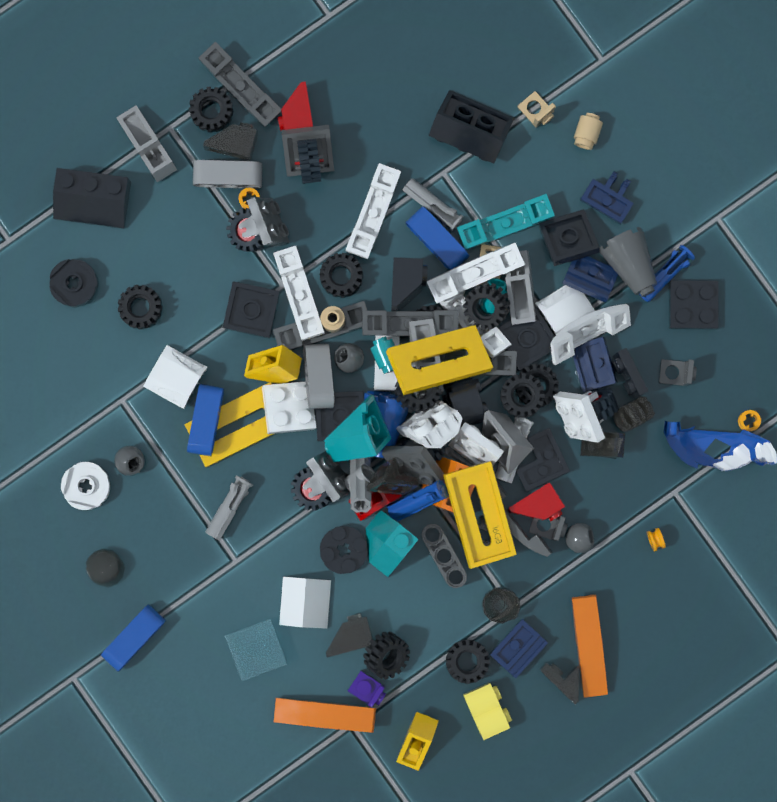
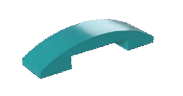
[457,194,555,250]

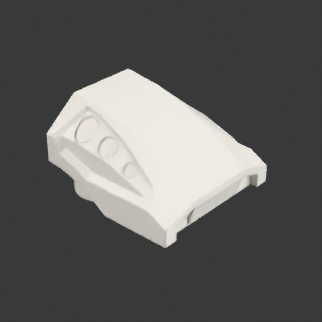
[535,285,595,335]
[143,345,208,409]
[396,400,462,448]

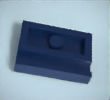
[562,256,618,303]
[573,337,618,392]
[489,619,548,678]

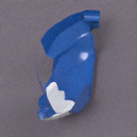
[663,421,777,472]

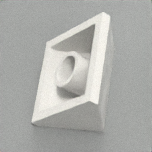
[279,577,331,629]

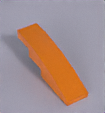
[572,594,608,698]
[274,698,376,733]

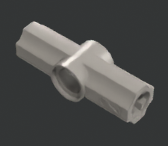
[344,457,377,513]

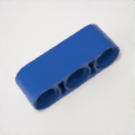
[405,206,470,270]
[187,384,224,457]
[100,604,166,672]

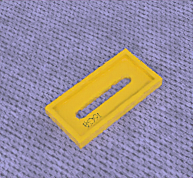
[386,325,493,395]
[184,382,273,468]
[443,461,517,569]

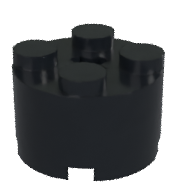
[442,377,488,428]

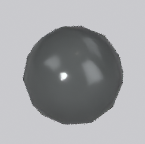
[334,343,364,373]
[114,446,145,476]
[565,523,594,553]

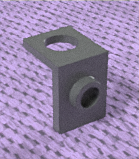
[659,359,697,386]
[529,516,568,541]

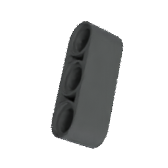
[421,524,467,588]

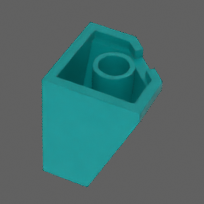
[324,395,391,462]
[366,510,419,577]

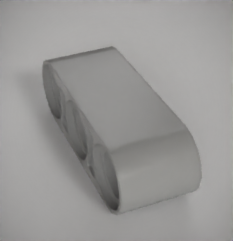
[193,160,262,189]
[303,344,334,409]

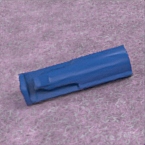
[639,245,695,302]
[387,480,449,522]

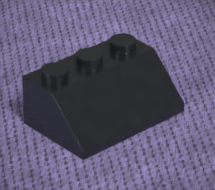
[428,90,514,164]
[53,168,131,229]
[391,257,428,312]

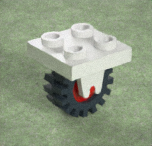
[553,387,619,443]

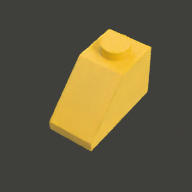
[244,345,302,384]
[396,712,439,771]

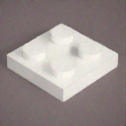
[262,382,316,434]
[449,422,504,466]

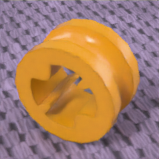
[238,188,260,209]
[738,410,761,432]
[647,528,666,552]

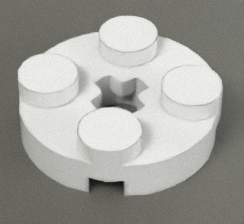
[61,462,110,510]

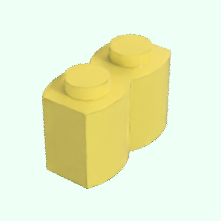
[463,683,512,740]

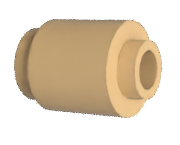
[574,113,603,150]
[320,306,345,333]

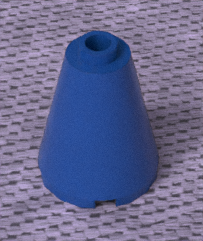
[364,391,408,458]

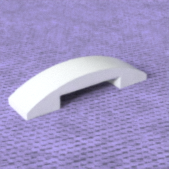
[345,163,401,259]
[427,243,525,304]
[273,246,325,341]
[439,291,511,358]
[550,304,631,365]

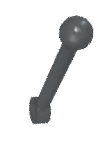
[445,447,473,467]

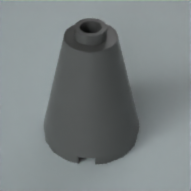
[599,227,657,297]

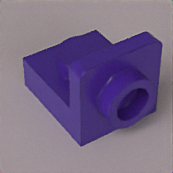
[348,671,386,708]

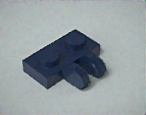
[580,171,634,225]

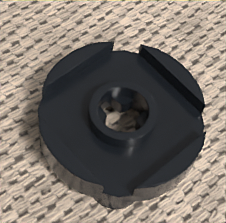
[49,259,98,308]
[320,526,368,574]

